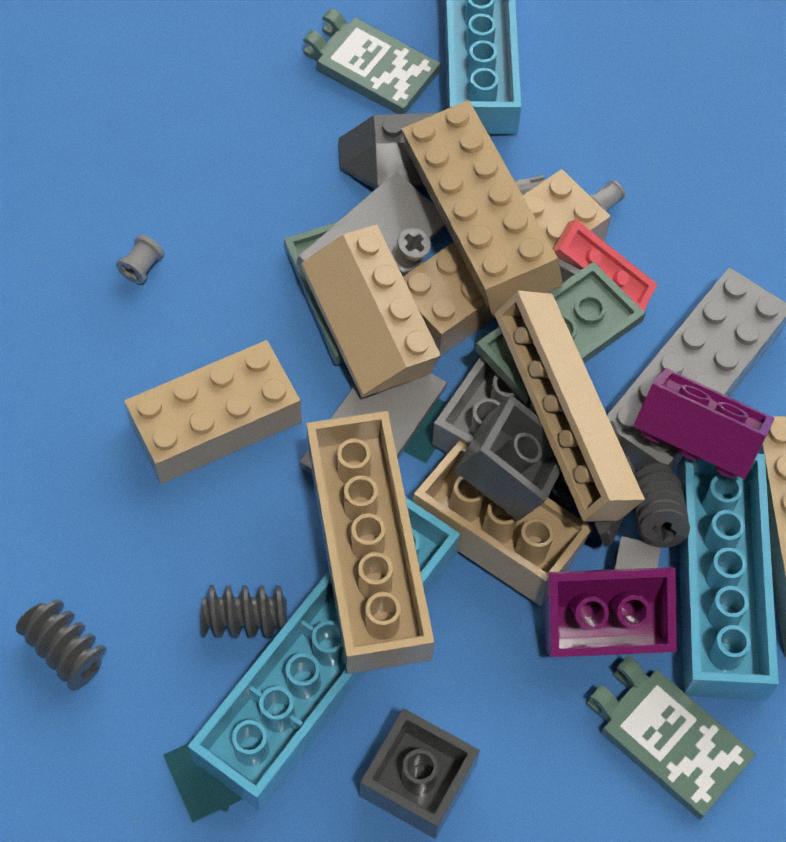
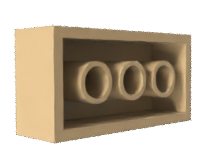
[124,340,302,485]

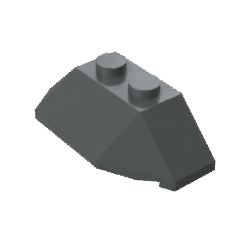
[339,113,436,189]

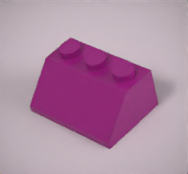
[633,368,775,479]
[543,567,677,657]

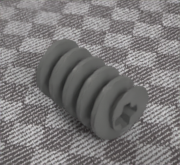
[634,463,690,548]
[201,585,287,638]
[16,599,107,691]

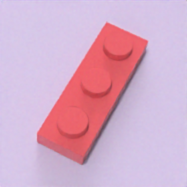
[553,219,657,311]

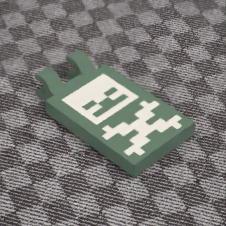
[303,8,441,114]
[587,656,756,820]

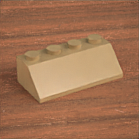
[300,224,441,398]
[412,440,593,607]

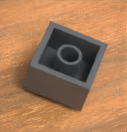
[455,395,561,521]
[360,708,480,839]

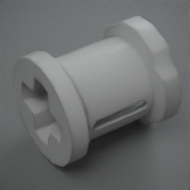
[391,228,431,275]
[116,234,165,284]

